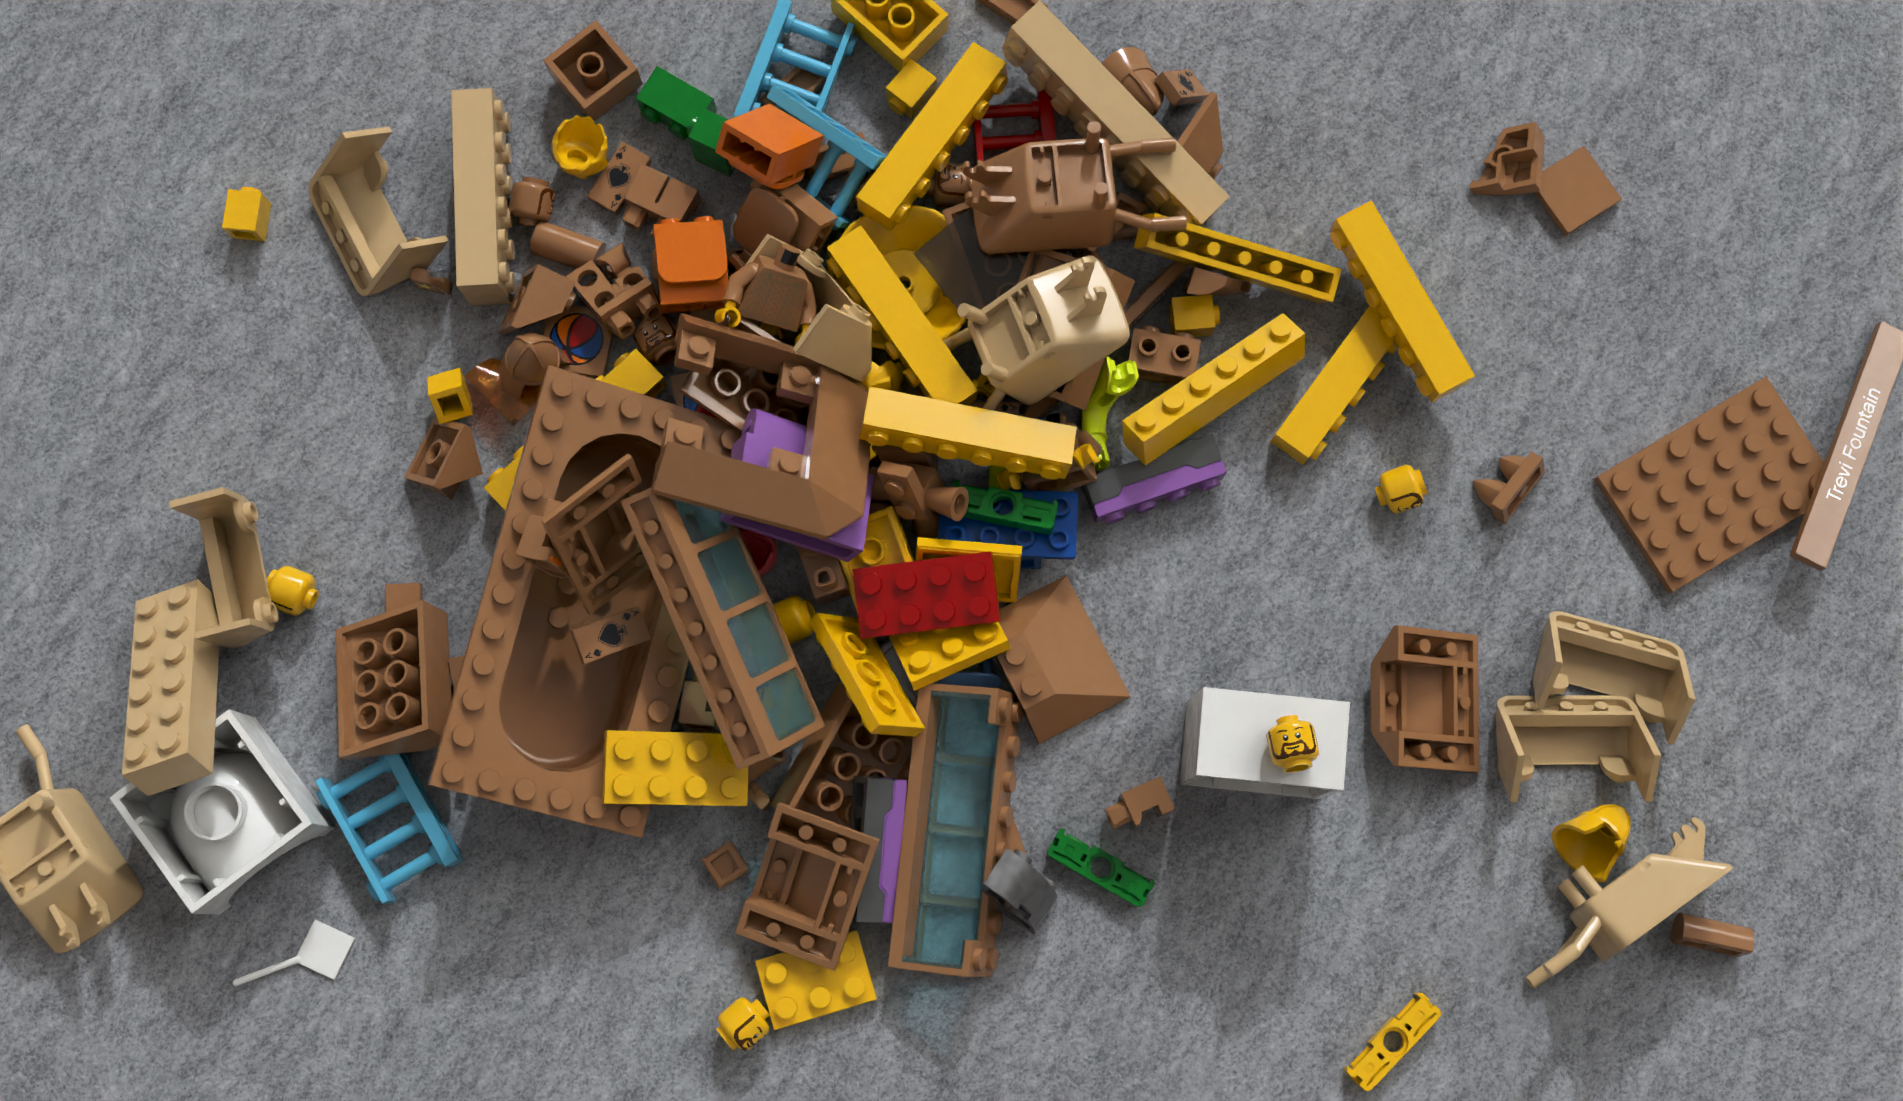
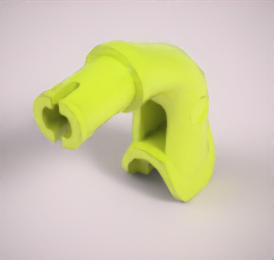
[1081,356,1138,471]

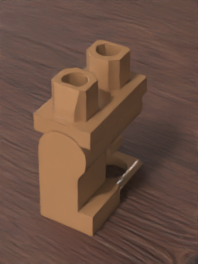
[566,243,663,340]

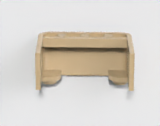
[309,127,448,296]
[745,234,872,381]
[169,487,279,649]
[1533,611,1695,745]
[1495,695,1661,802]

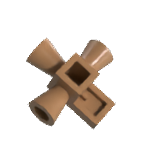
[868,461,969,538]

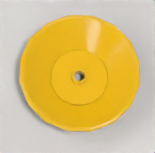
[827,205,976,350]

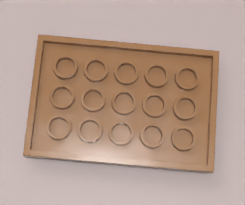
[1594,377,1824,594]

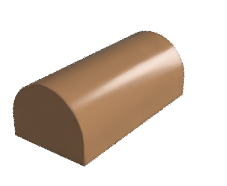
[530,221,606,275]
[1670,913,1754,957]

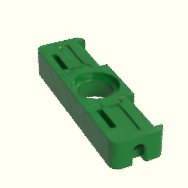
[952,480,1058,535]
[1047,829,1155,907]

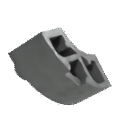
[980,848,1057,934]

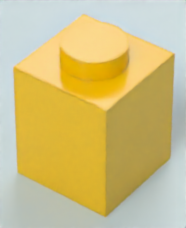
[886,58,937,119]
[222,186,272,242]
[1168,295,1220,338]
[427,367,473,424]

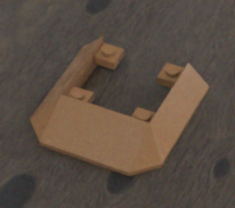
[651,313,871,540]

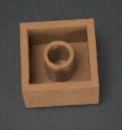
[543,20,643,121]

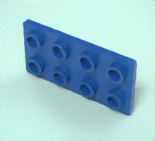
[938,489,1078,569]

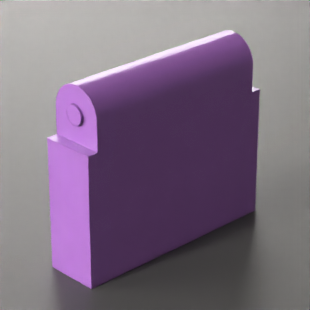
[720,408,874,562]

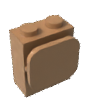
[733,179,838,254]

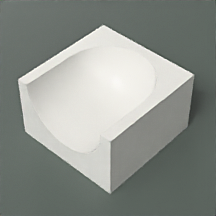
[1180,687,1350,799]
[110,709,335,915]

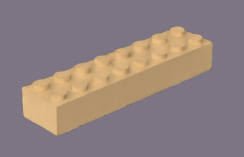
[1002,0,1230,226]

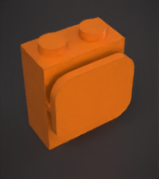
[715,103,824,189]
[653,216,728,313]

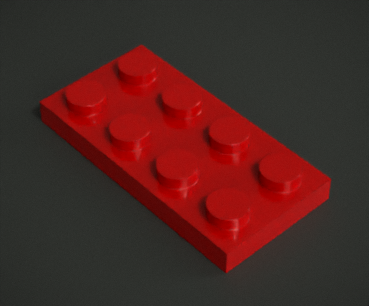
[852,551,1001,639]

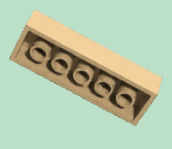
[451,88,516,306]
[122,579,219,796]

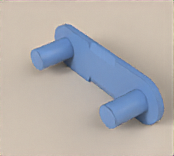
[934,660,1001,688]

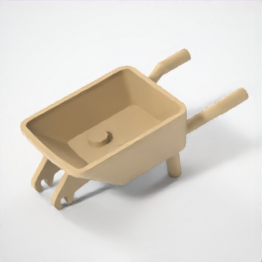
[943,255,1130,411]
[0,724,144,953]
[1525,817,1733,989]

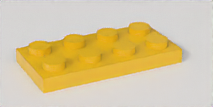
[809,613,925,737]
[602,730,749,806]

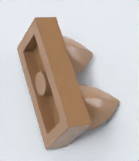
[1473,451,1545,524]

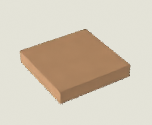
[1533,146,1622,236]

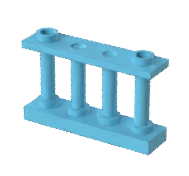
[733,0,858,118]
[767,85,887,230]
[315,753,465,904]

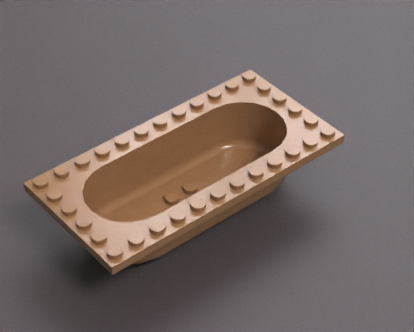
[427,365,741,838]

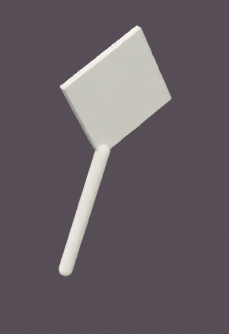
[233,919,355,986]

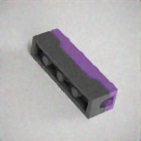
[1082,434,1227,525]
[850,776,907,923]

